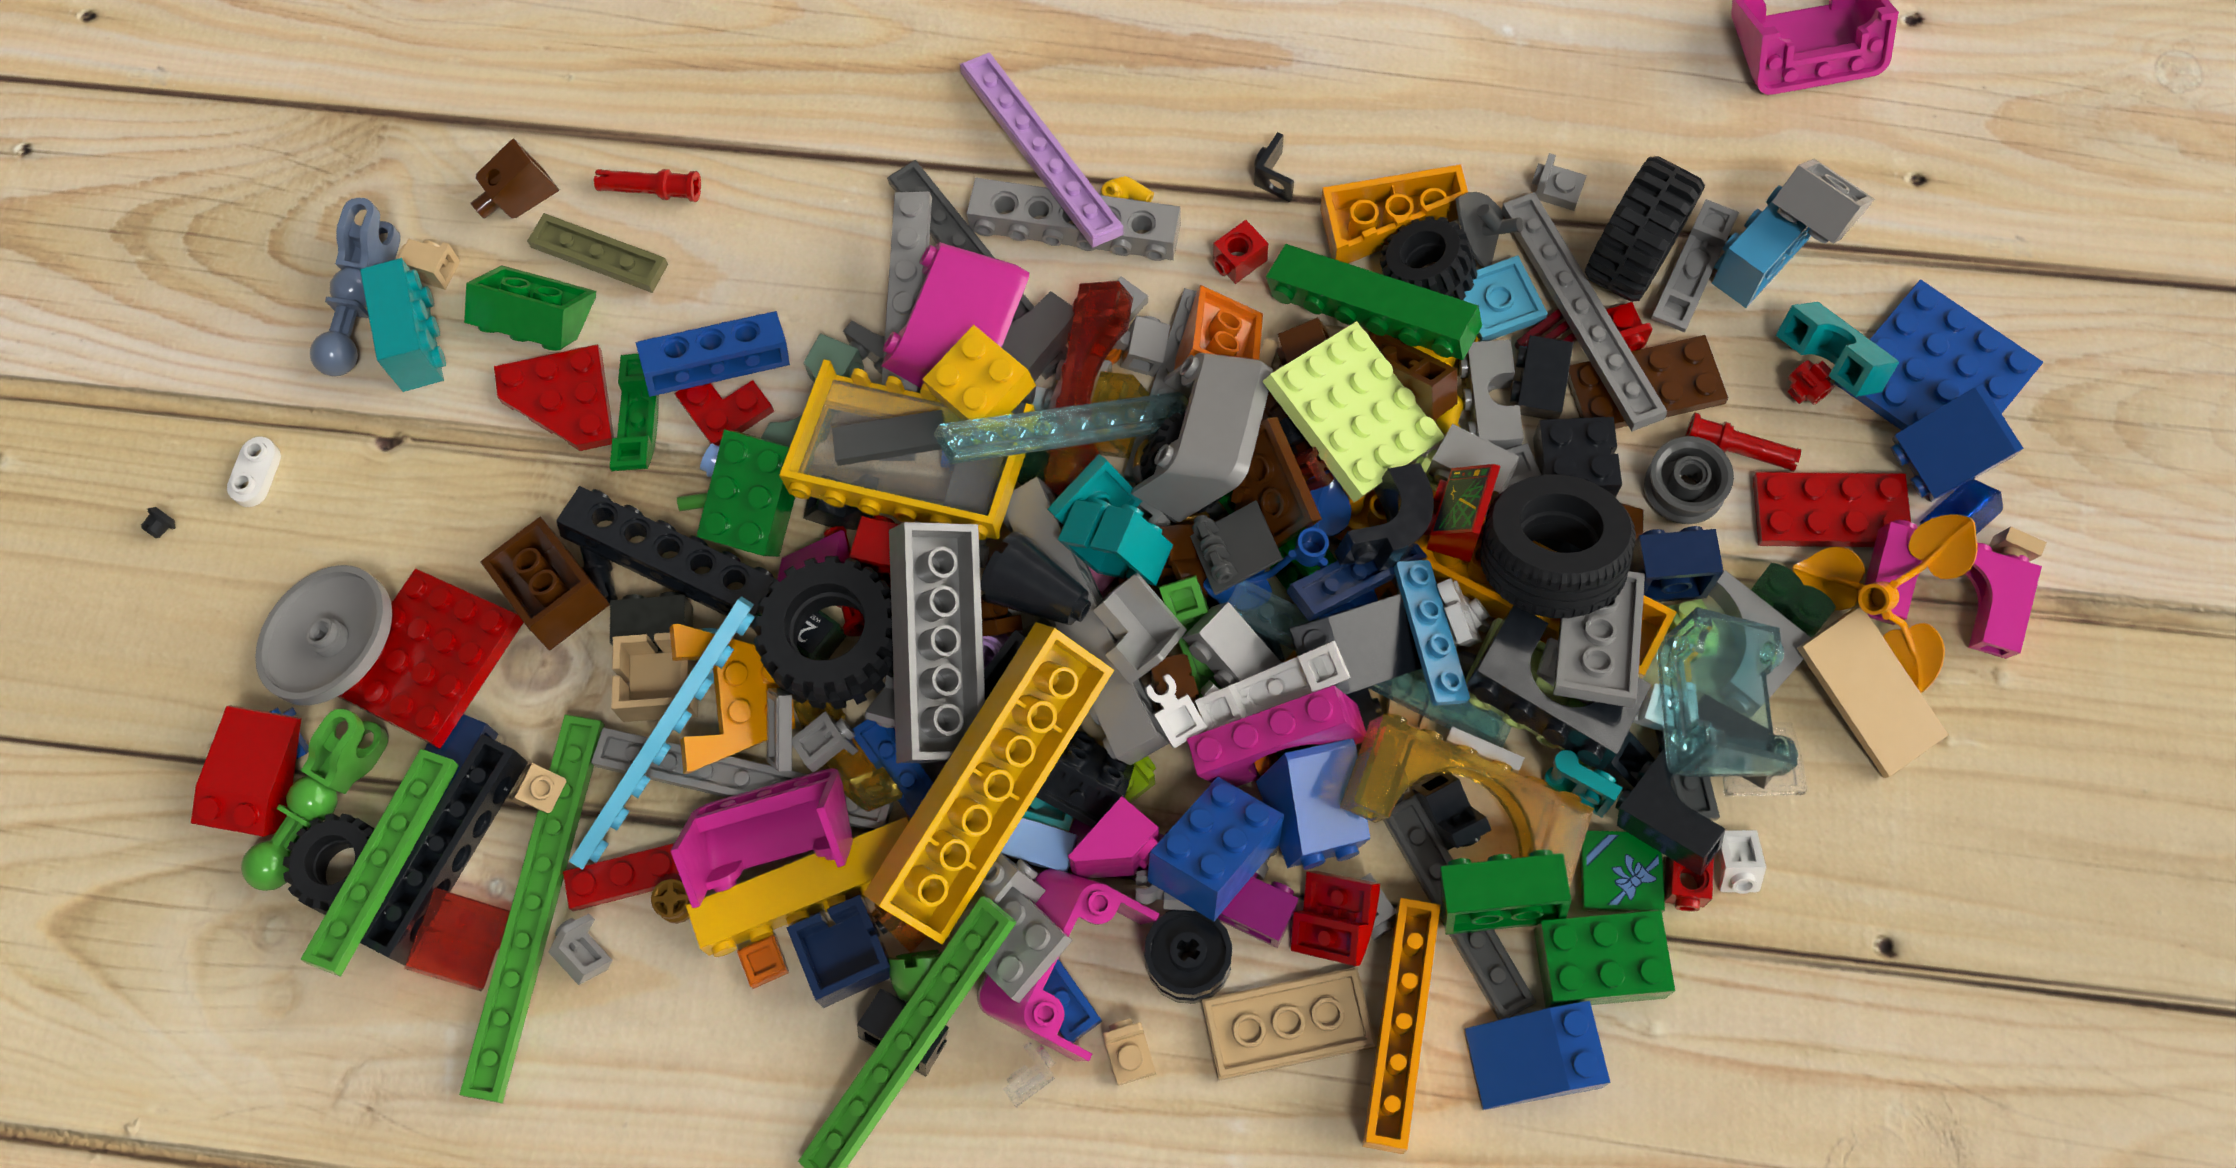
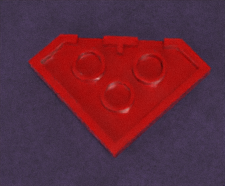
[494,344,614,451]

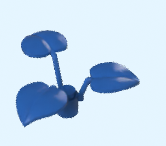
[1203,470,1378,618]

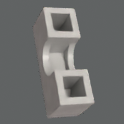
[1458,340,1524,450]

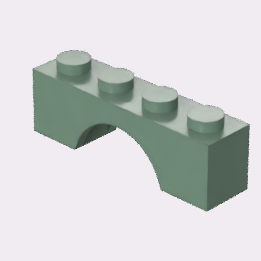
[761,333,864,474]

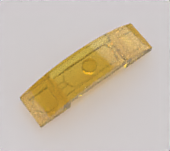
[793,700,903,812]

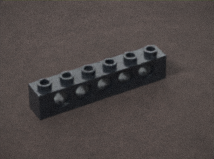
[556,486,775,629]
[360,734,528,966]

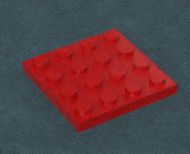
[337,568,524,749]

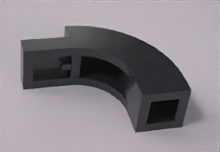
[1334,463,1434,571]

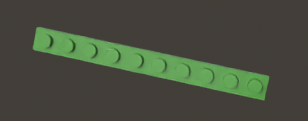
[459,715,605,1104]

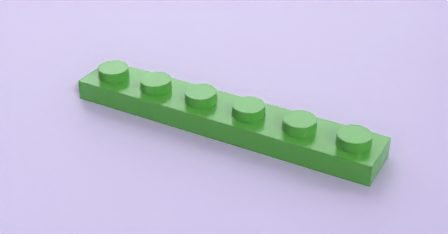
[301,749,459,977]

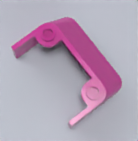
[671,769,853,908]
[977,869,1159,1061]

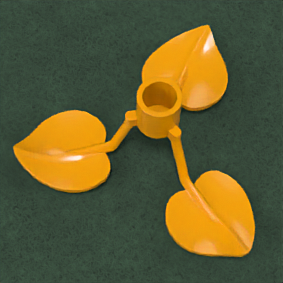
[1792,514,1978,693]

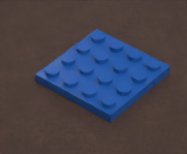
[1834,279,2043,431]

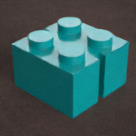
[1058,499,1173,586]

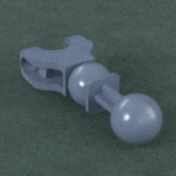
[310,198,400,377]

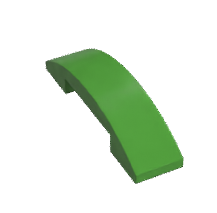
[1159,575,1223,731]

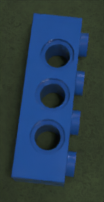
[635,311,790,397]

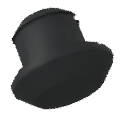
[141,507,176,538]

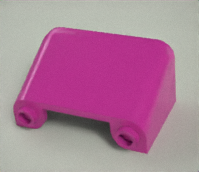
[1731,0,1899,95]
[881,242,1030,388]

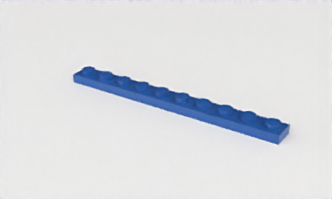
[853,719,1102,1043]

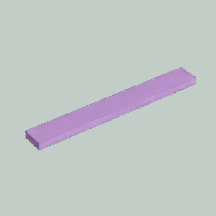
[960,52,1124,248]

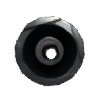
[980,531,1091,625]

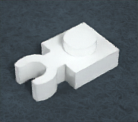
[1437,578,1482,647]
[1145,674,1208,748]

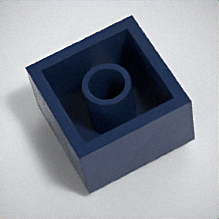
[1629,526,1724,602]

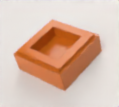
[737,935,789,989]

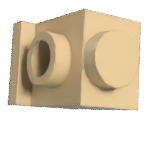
[398,238,460,290]

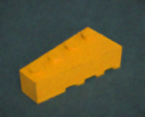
[1320,164,1468,264]

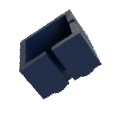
[786,895,890,1008]

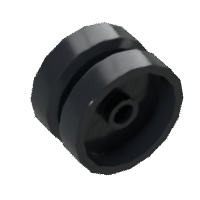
[1144,910,1232,1004]

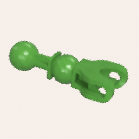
[241,709,388,891]

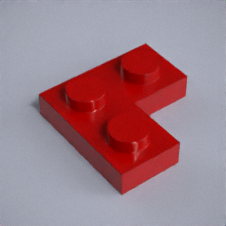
[674,380,775,446]

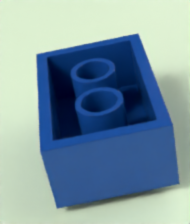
[1148,777,1284,921]

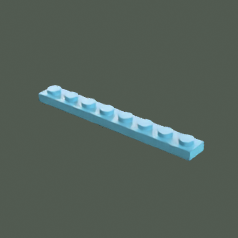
[569,596,755,870]

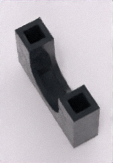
[1466,605,1652,770]
[1615,695,1789,876]

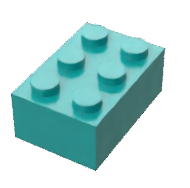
[360,258,446,392]

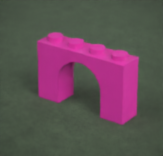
[1865,520,2042,659]
[1187,685,1369,787]

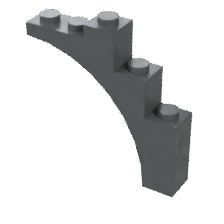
[843,291,1082,390]

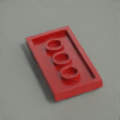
[1752,472,1911,547]

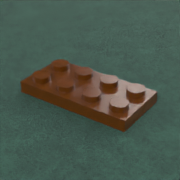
[1567,335,1729,429]

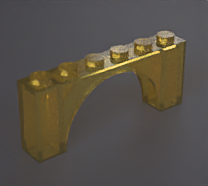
[1340,713,1594,888]

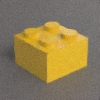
[922,325,1036,440]

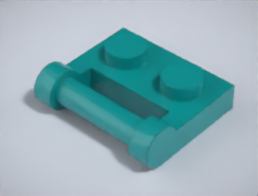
[1544,750,1623,818]

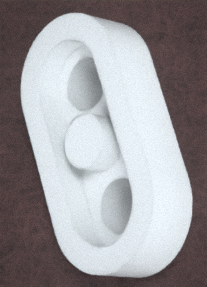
[227,437,281,507]

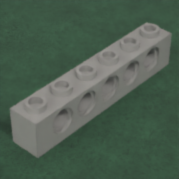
[967,178,1181,261]

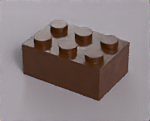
[480,516,610,651]

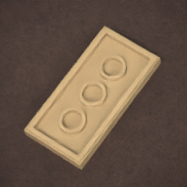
[1797,606,1949,778]
[1202,967,1377,1081]

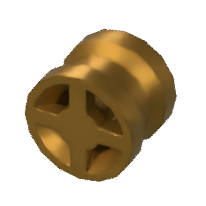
[651,879,690,924]

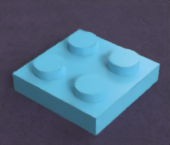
[1463,256,1548,342]

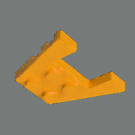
[669,624,796,774]

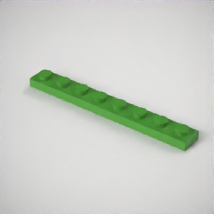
[798,896,1017,1168]

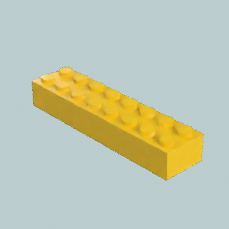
[863,622,1114,945]

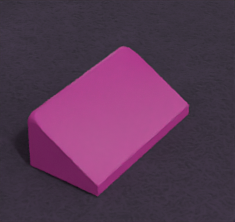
[777,530,849,582]

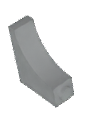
[1709,570,1811,719]

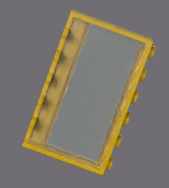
[779,359,1038,540]

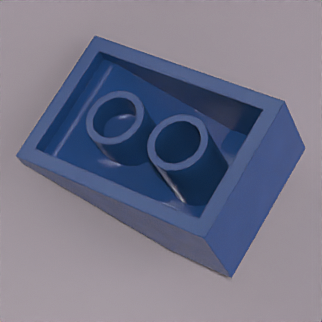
[1464,1001,1611,1110]

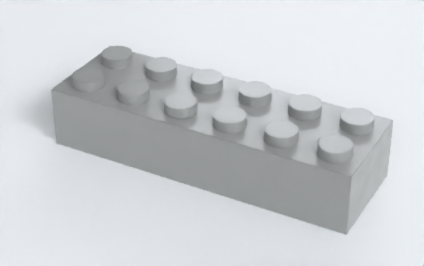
[889,522,985,763]

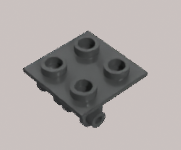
[1190,500,1283,596]

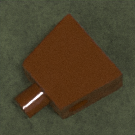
[470,138,559,219]

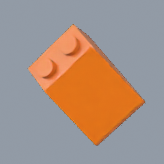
[1174,285,1263,370]

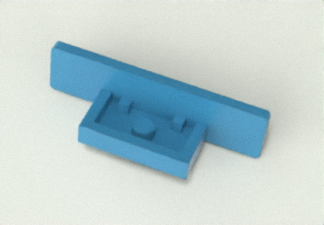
[1393,560,1470,705]

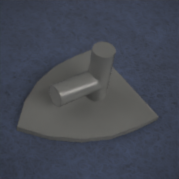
[1455,192,1523,268]

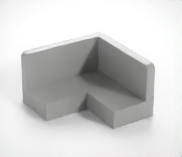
[1093,573,1187,685]

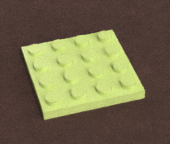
[1262,321,1445,502]

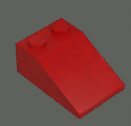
[191,705,302,837]

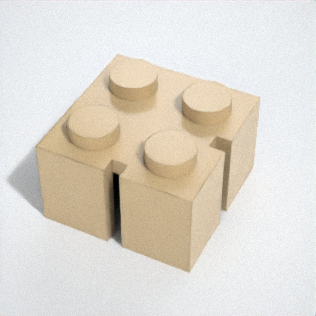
[611,632,698,722]

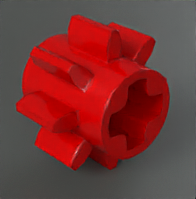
[1788,360,1835,405]

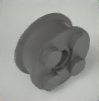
[1644,436,1734,524]

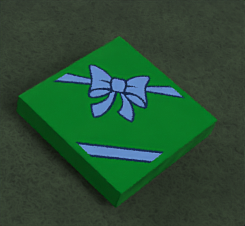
[1579,830,1665,913]

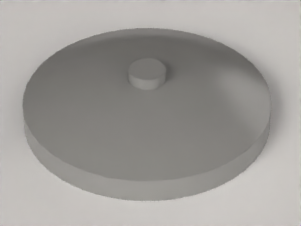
[255,565,392,705]

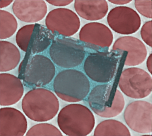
[1657,607,1798,777]

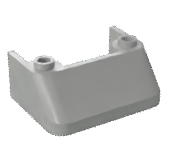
[1131,353,1273,522]

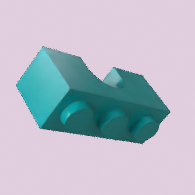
[1775,302,1899,397]

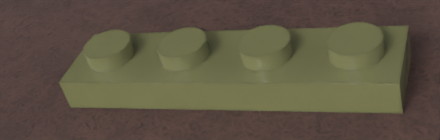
[527,213,668,293]

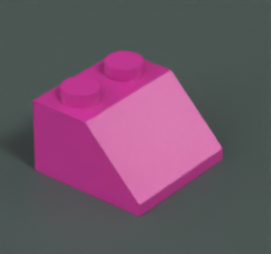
[1068,796,1160,879]

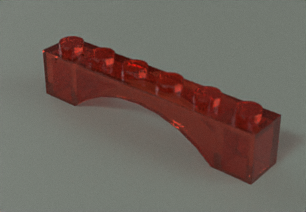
[1044,281,1133,496]

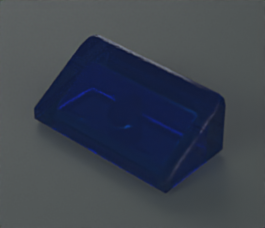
[1920,479,2003,535]

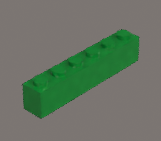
[1266,244,1482,360]

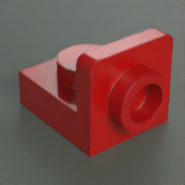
[1606,302,1653,351]

